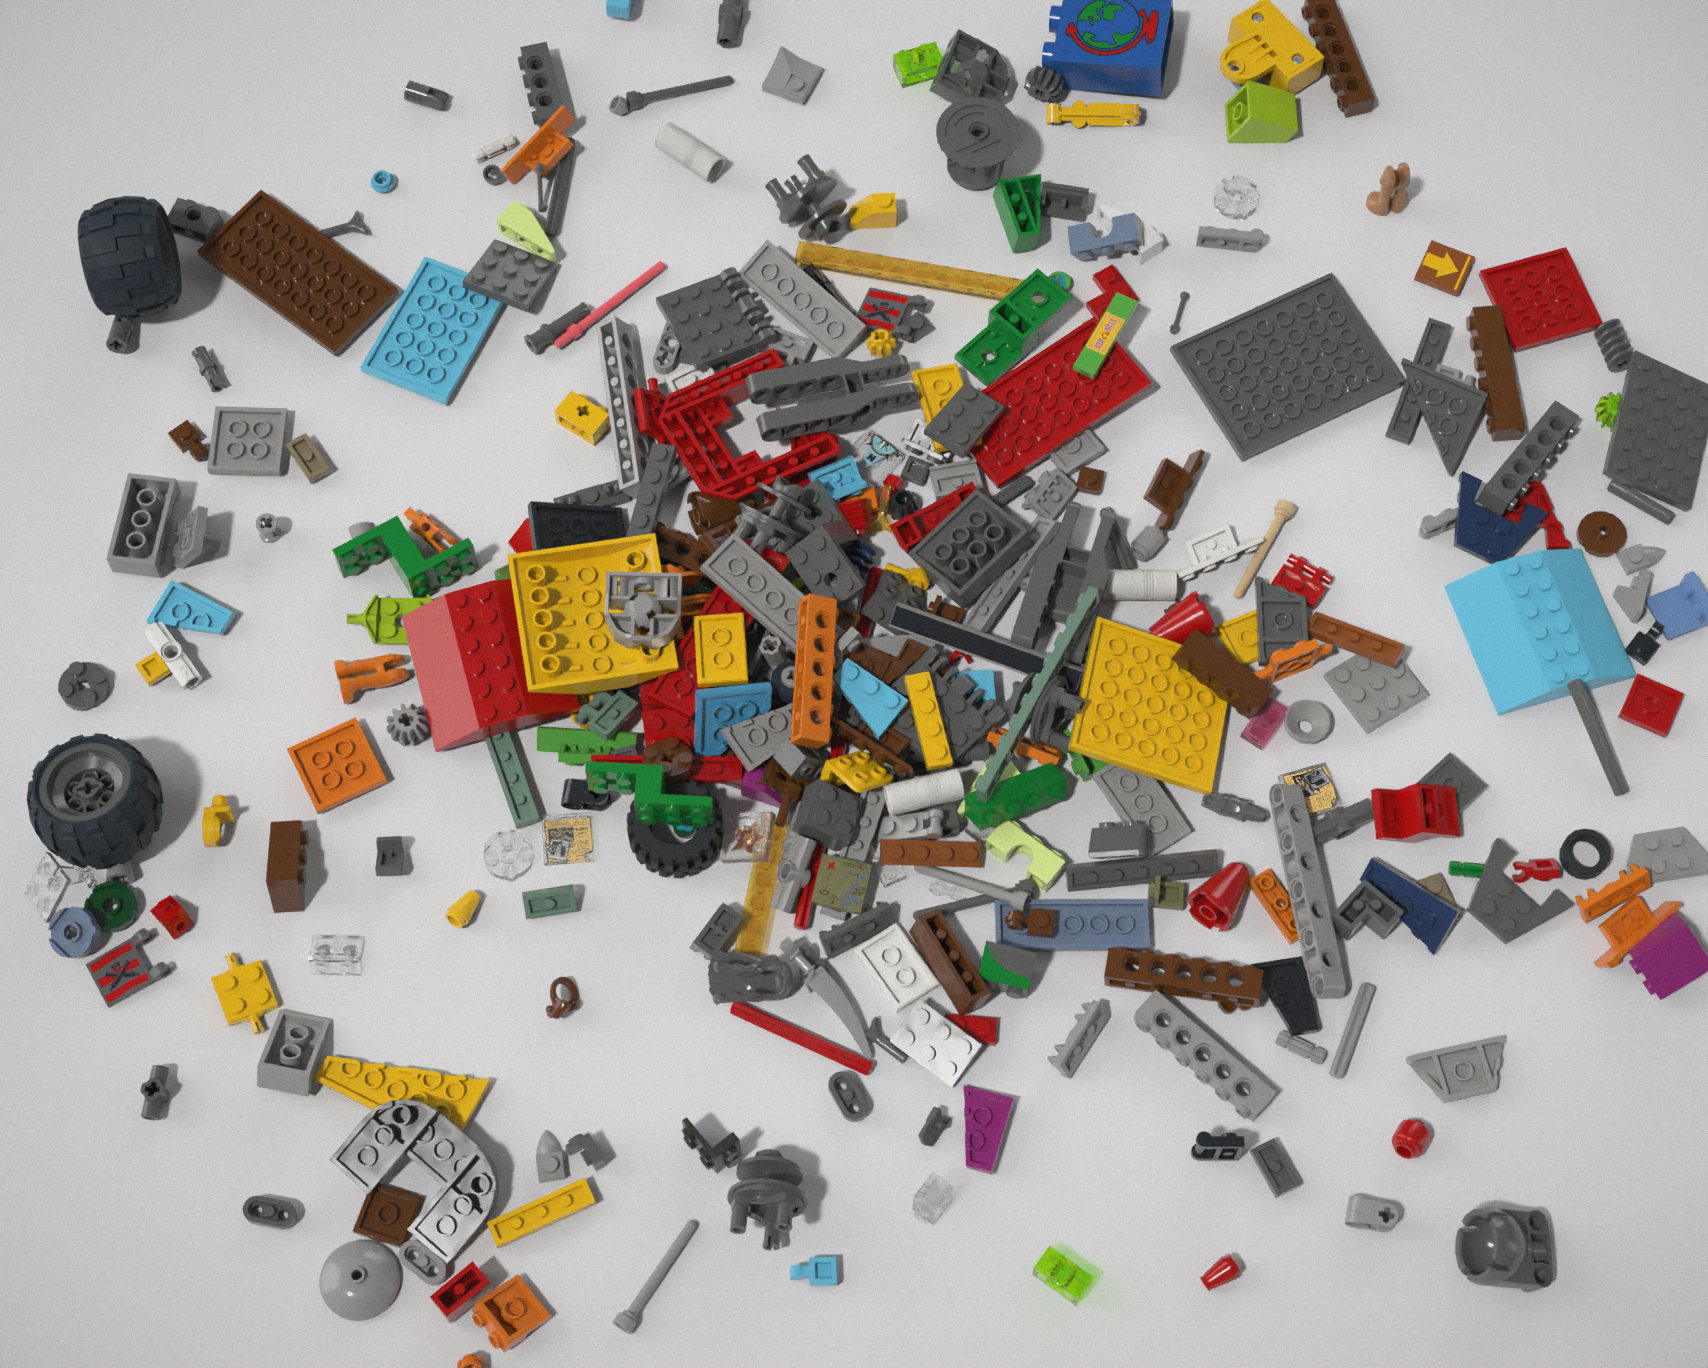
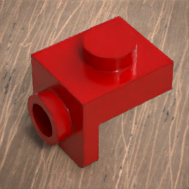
[150,895,194,939]

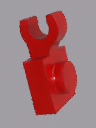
[1512,858,1560,883]

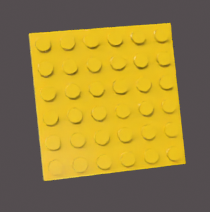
[1068,617,1227,795]

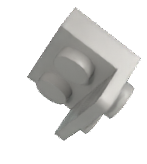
[1021,468,1078,520]

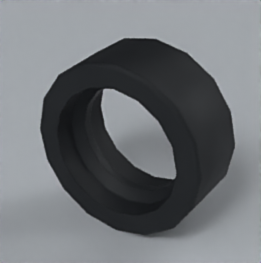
[1559,829,1611,880]

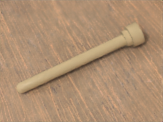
[1233,499,1296,599]

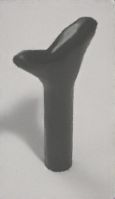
[319,211,369,238]
[854,1017,908,1063]

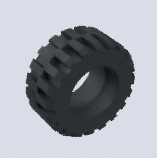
[626,779,724,878]

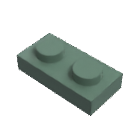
[522,884,577,919]

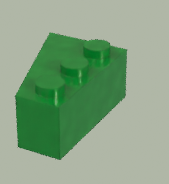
[993,174,1041,253]

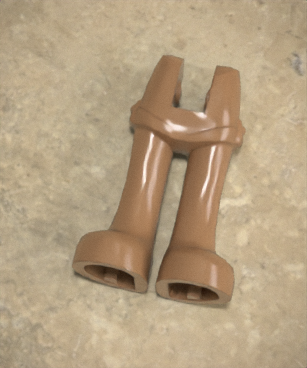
[1366,162,1411,216]

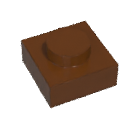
[1076,466,1104,496]

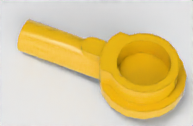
[884,563,931,591]

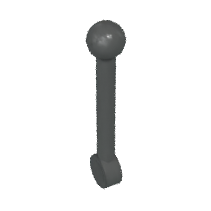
[534,163,544,212]
[1170,291,1189,334]

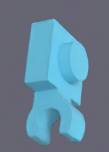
[790,1257,837,1286]

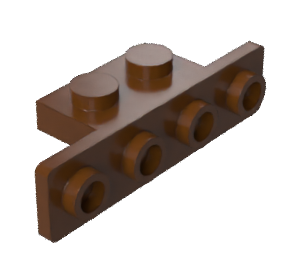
[1143,449,1205,531]
[830,716,915,779]

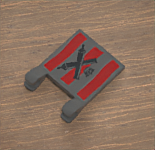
[856,287,927,342]
[85,928,171,1008]

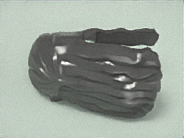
[708,951,793,1005]

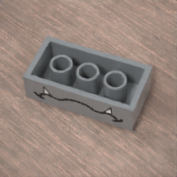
[106,473,181,578]

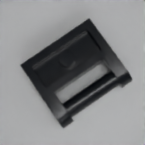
[1191,1131,1245,1161]

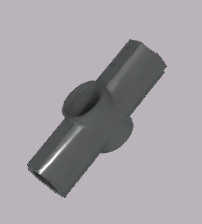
[717,0,743,48]
[1311,798,1374,846]

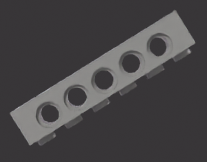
[1134,990,1276,1122]

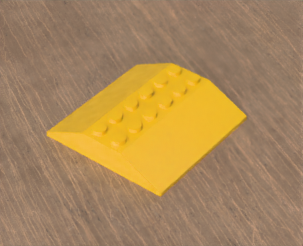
[507,533,679,694]

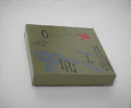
[811,854,872,915]

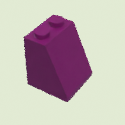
[1628,911,1708,1000]

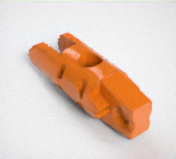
[403,507,458,553]

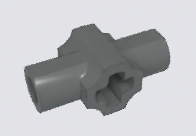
[140,1065,170,1121]

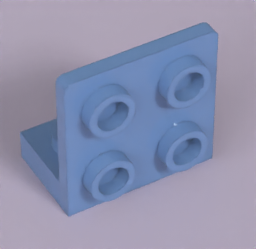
[1645,571,1708,640]

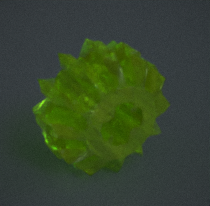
[1595,391,1621,432]

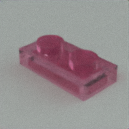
[1240,697,1288,750]

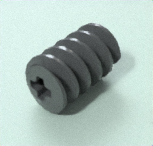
[1594,319,1634,373]

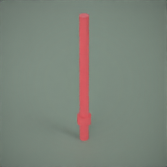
[553,261,665,349]

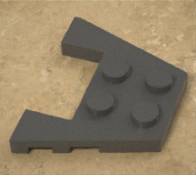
[1467,838,1573,945]

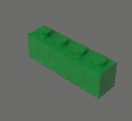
[965,762,1067,831]

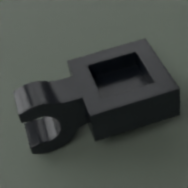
[1625,620,1664,666]

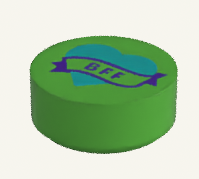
[1049,271,1071,292]

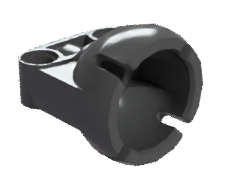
[1455,1207,1553,1293]

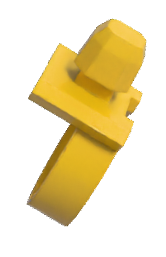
[202,795,235,847]

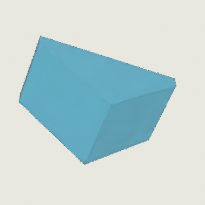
[954,669,996,713]

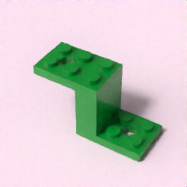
[332,516,479,598]

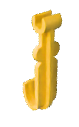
[1046,100,1141,128]

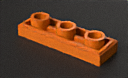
[1248,868,1299,945]

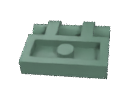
[574,689,639,741]

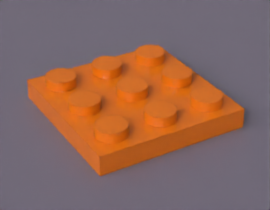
[287,717,387,814]

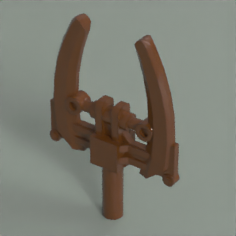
[759,747,823,827]

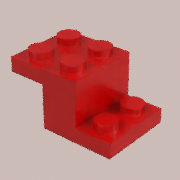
[639,677,695,755]
[1371,783,1460,843]

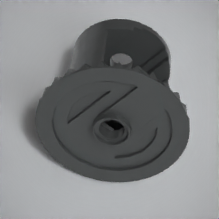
[936,97,1020,190]

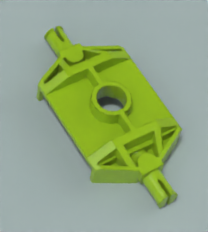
[347,594,432,644]

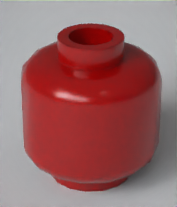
[1391,1119,1431,1159]

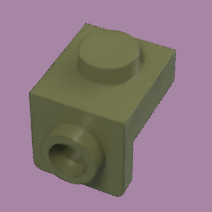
[1148,876,1185,911]

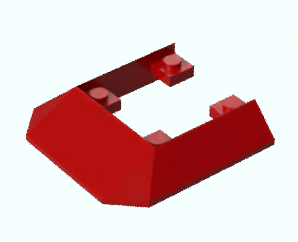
[658,348,842,501]

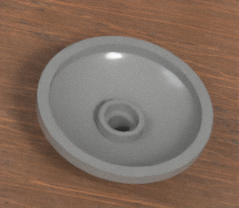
[319,1240,401,1321]

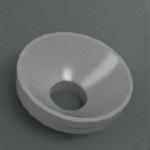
[1284,699,1330,744]

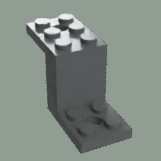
[783,478,867,608]

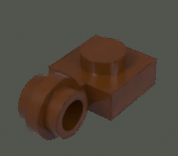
[168,420,209,461]
[1005,908,1055,938]

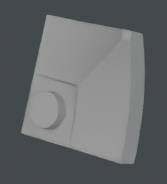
[762,46,822,104]

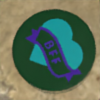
[673,824,698,839]

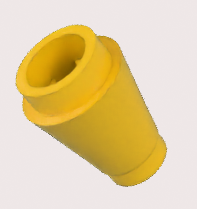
[445,890,481,928]

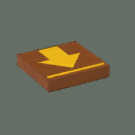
[1414,240,1475,297]

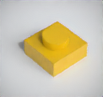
[135,651,171,687]

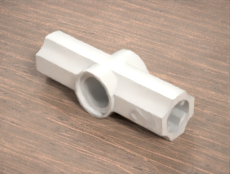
[144,621,202,690]

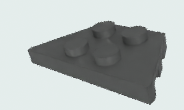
[1255,576,1308,666]

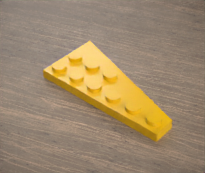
[314,1056,491,1130]

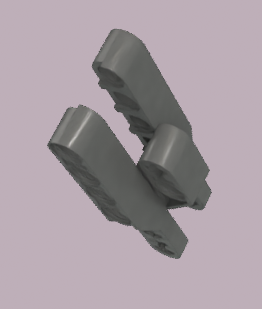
[745,355,919,442]
[1010,501,1116,665]

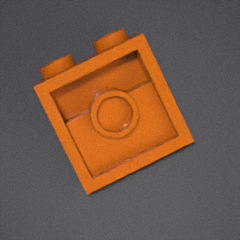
[472,1274,551,1353]

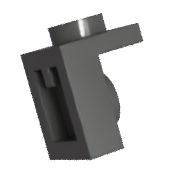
[565,1133,605,1171]

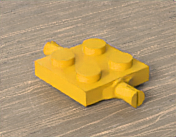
[211,952,278,1035]

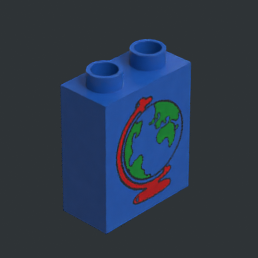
[1042,0,1174,96]

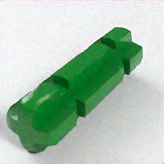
[1448,861,1484,878]

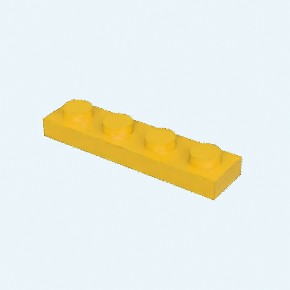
[904,672,953,771]
[487,1178,596,1248]

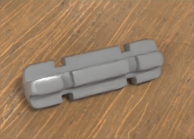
[1275,1031,1326,1065]

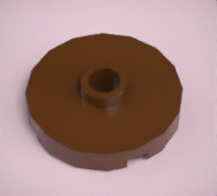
[1576,511,1626,557]

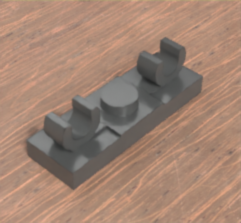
[553,479,630,507]
[819,901,896,959]

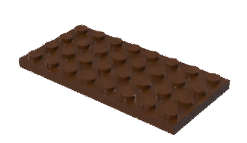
[197,190,399,357]

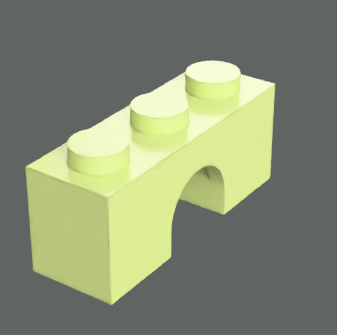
[985,820,1066,893]

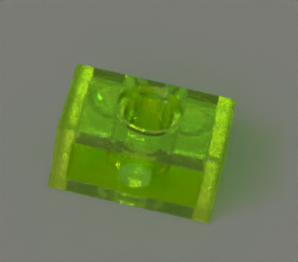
[893,42,943,88]
[1032,1246,1094,1306]

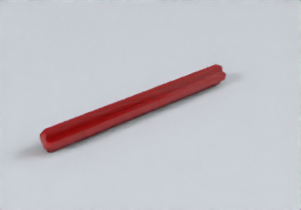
[730,1002,873,1076]

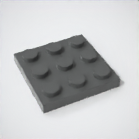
[463,239,557,312]

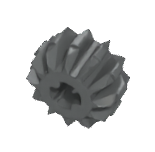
[1024,66,1064,102]

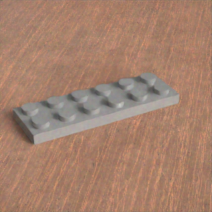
[738,240,868,358]
[700,533,845,654]

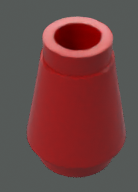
[1200,1255,1241,1291]

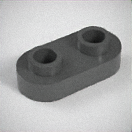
[828,1071,867,1122]
[243,1196,297,1230]

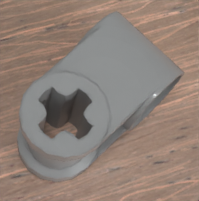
[1345,1196,1399,1232]

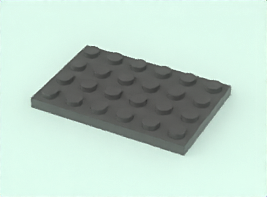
[1602,351,1708,512]

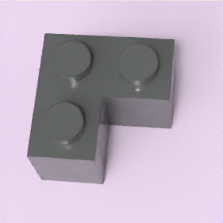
[1331,879,1404,941]

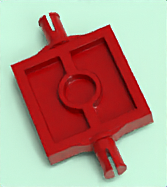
[633,378,670,445]

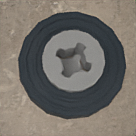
[771,661,813,703]

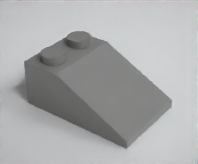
[257,1009,331,1097]

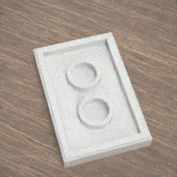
[854,923,940,1013]

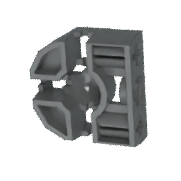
[929,29,1010,103]

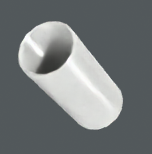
[654,122,725,182]
[1103,569,1177,601]
[883,768,965,816]

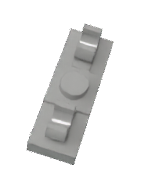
[1047,1000,1110,1079]

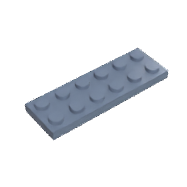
[994,899,1150,951]

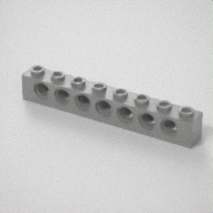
[596,316,650,499]

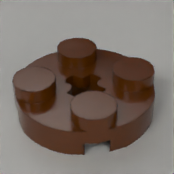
[643,737,693,783]

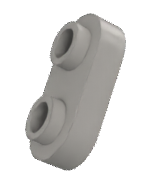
[399,1240,447,1286]

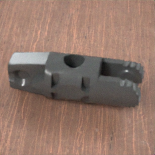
[1201,792,1266,823]

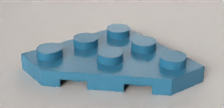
[694,682,772,756]

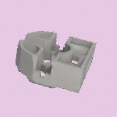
[605,571,682,649]

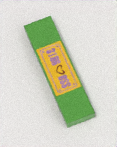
[1073,292,1138,379]

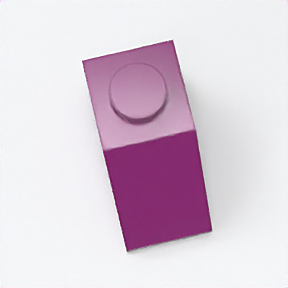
[740,766,786,808]

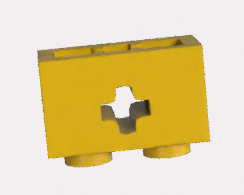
[554,390,611,446]

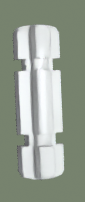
[472,134,516,162]

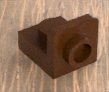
[927,595,965,624]

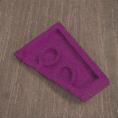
[964,1085,1015,1175]

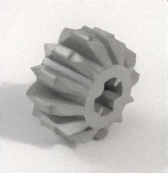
[386,703,429,746]

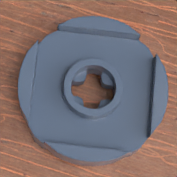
[48,907,101,958]

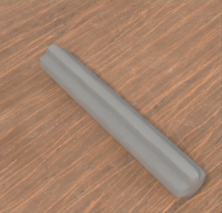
[1329,983,1374,1079]

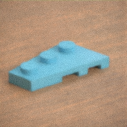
[146,580,235,636]
[832,658,908,741]

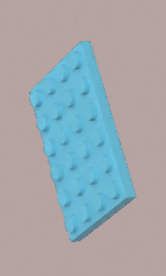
[360,257,504,405]

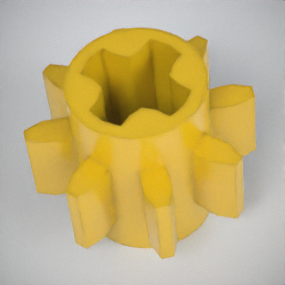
[866,329,896,358]

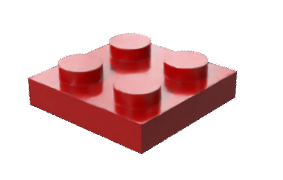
[1618,673,1684,738]

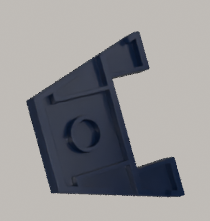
[1454,471,1547,564]

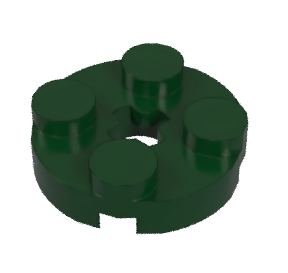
[84,881,138,933]

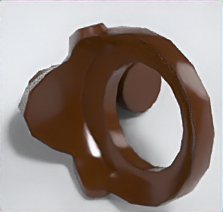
[546,977,578,1019]

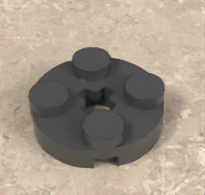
[58,661,110,711]

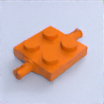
[1253,639,1332,685]

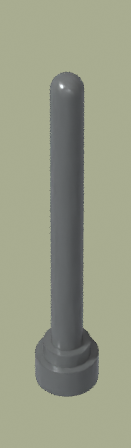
[626,75,733,110]
[913,878,1034,920]

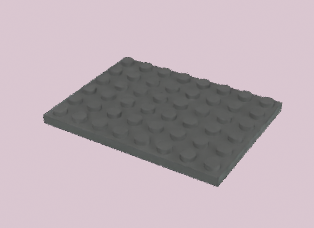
[1170,272,1405,461]

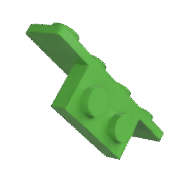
[537,726,637,766]

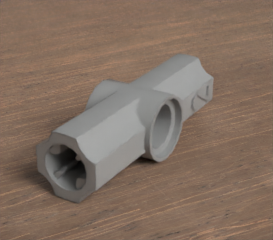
[770,834,817,914]

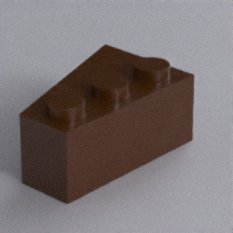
[266,820,309,913]

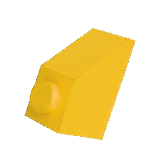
[849,193,897,230]

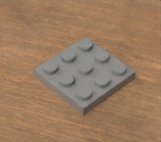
[207,406,288,476]
[1323,654,1428,734]

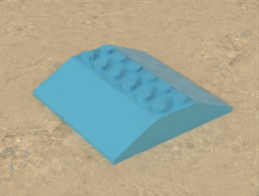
[1444,549,1636,716]

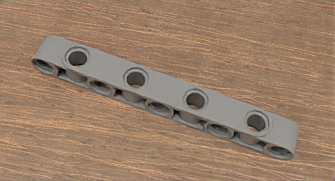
[1269,784,1346,999]

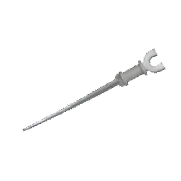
[779,937,871,1059]

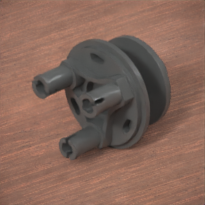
[765,154,847,241]
[734,476,812,556]
[1003,672,1086,753]
[727,1149,808,1251]

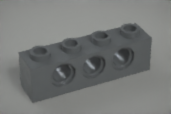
[518,42,563,129]

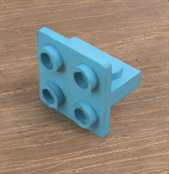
[807,455,868,503]

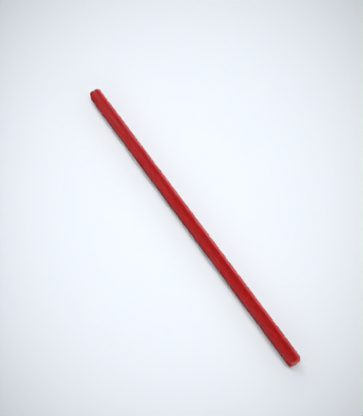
[794,567,883,930]

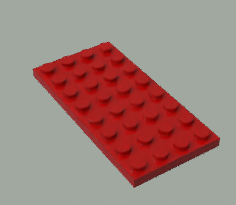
[969,316,1152,489]

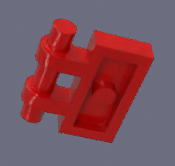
[1271,553,1334,609]

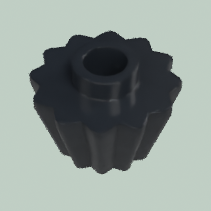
[886,489,919,521]

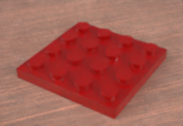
[1479,247,1602,352]

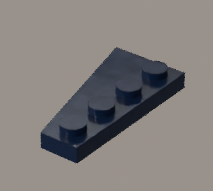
[1359,857,1461,955]

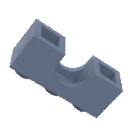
[1067,213,1144,261]

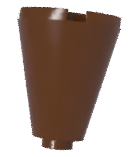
[687,491,757,535]

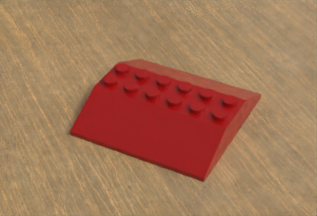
[402,579,580,752]

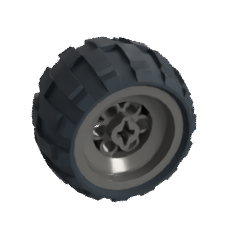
[78,196,182,318]
[27,733,163,870]

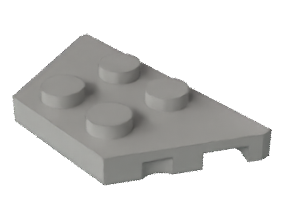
[1626,827,1708,884]
[1406,1035,1504,1104]

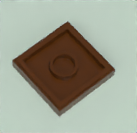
[353,1184,423,1248]

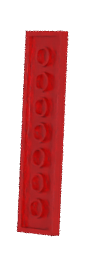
[648,538,790,721]

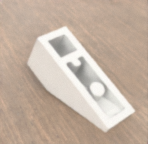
[1097,204,1163,266]

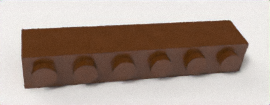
[1466,305,1525,442]

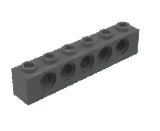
[1477,400,1579,516]

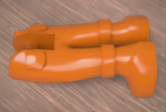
[334,654,409,704]

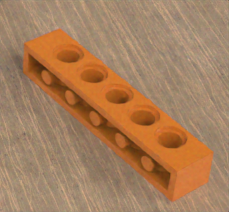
[790,593,839,749]

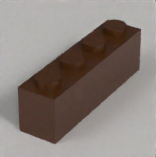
[1171,629,1274,720]
[909,909,991,1016]

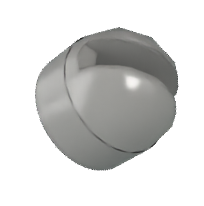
[609,95,629,115]

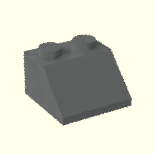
[1088,820,1149,859]

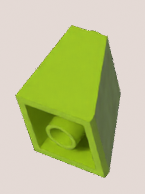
[1225,80,1299,143]

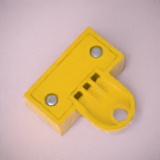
[1219,0,1324,93]

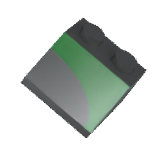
[979,940,1037,999]

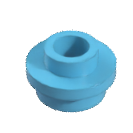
[371,170,394,193]

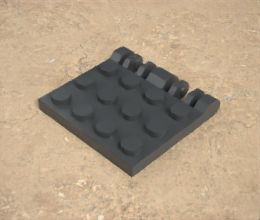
[656,267,777,371]
[890,646,1006,773]

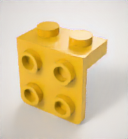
[820,751,893,793]

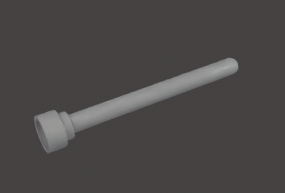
[914,866,1031,913]
[612,1220,697,1334]

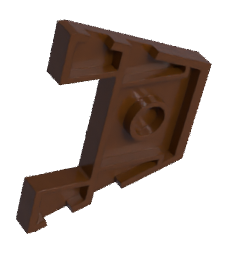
[832,607,928,686]

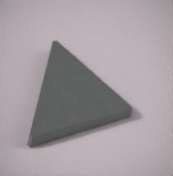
[1401,358,1488,477]

